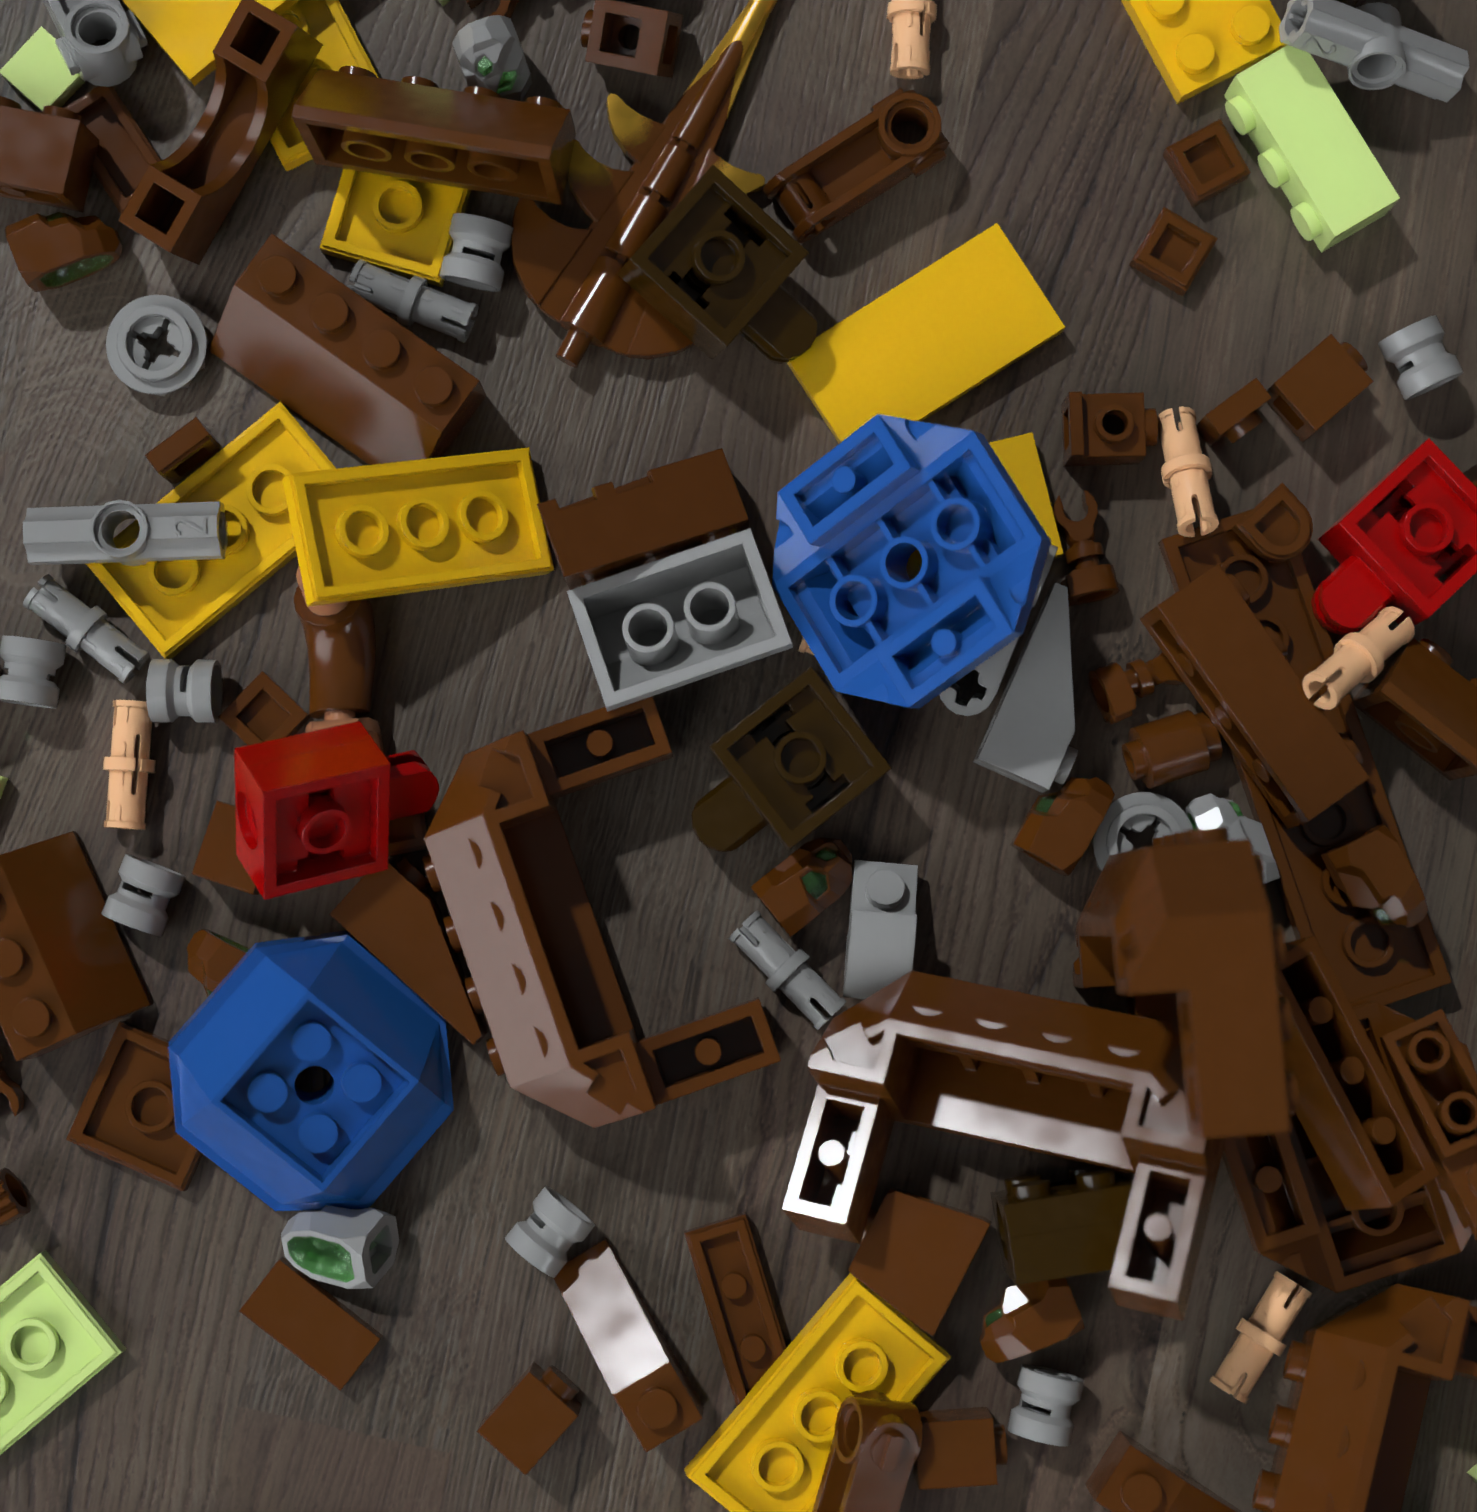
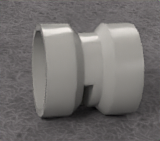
[439,213,513,292]
[1378,315,1464,401]
[0,635,66,709]
[146,659,223,723]
[101,854,186,937]
[505,1186,595,1278]
[1007,1364,1085,1447]

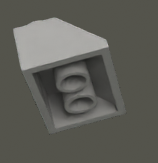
[567,528,793,711]

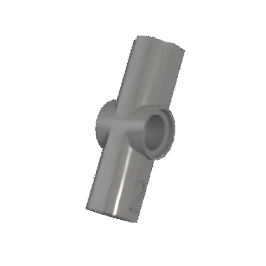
[1279,0,1469,103]
[23,500,228,567]

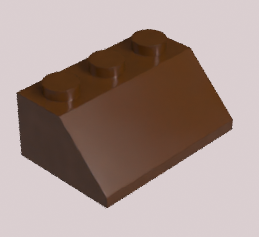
[0,831,153,1061]

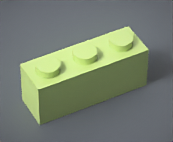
[1224,45,1400,253]

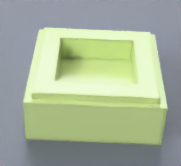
[0,26,85,112]

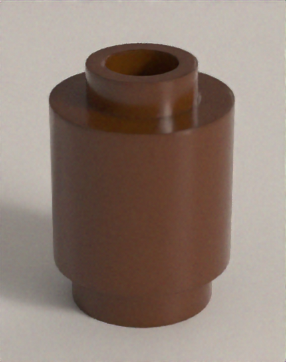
[1122,710,1222,789]

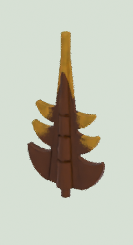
[511,0,777,368]

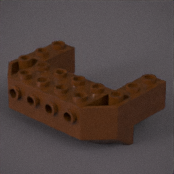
[422,696,781,1128]
[1073,827,1299,1139]
[782,971,1226,1321]
[1252,1284,1477,1512]

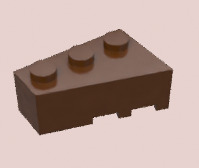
[537,448,749,590]

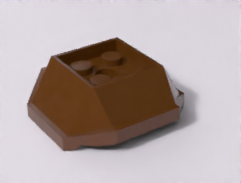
[1222,1001,1475,1293]

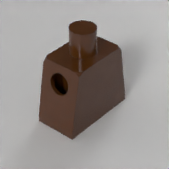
[848,1188,992,1336]

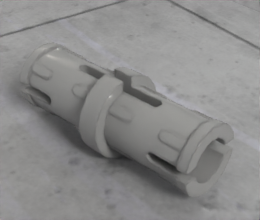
[347,259,479,343]
[23,574,150,685]
[728,910,847,1030]

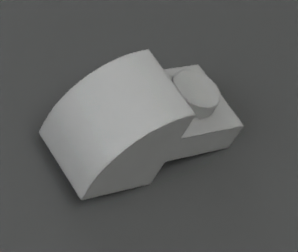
[843,860,918,999]

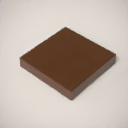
[66,1021,203,1192]

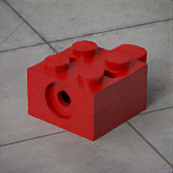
[1311,438,1477,635]
[234,721,439,900]

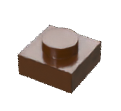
[1196,377,1272,447]

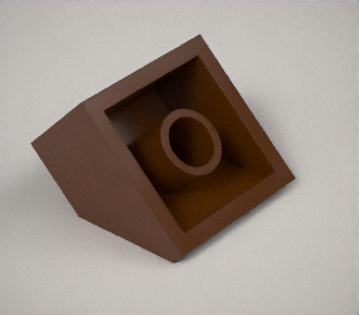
[1352,638,1477,781]

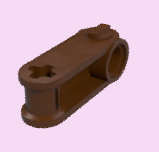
[763,88,949,243]
[812,1390,922,1512]

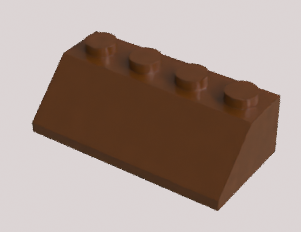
[291,66,576,205]
[209,233,486,465]

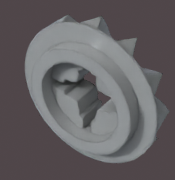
[106,295,209,397]
[1091,792,1193,871]

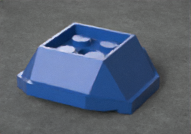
[772,414,1051,709]
[168,930,454,1211]

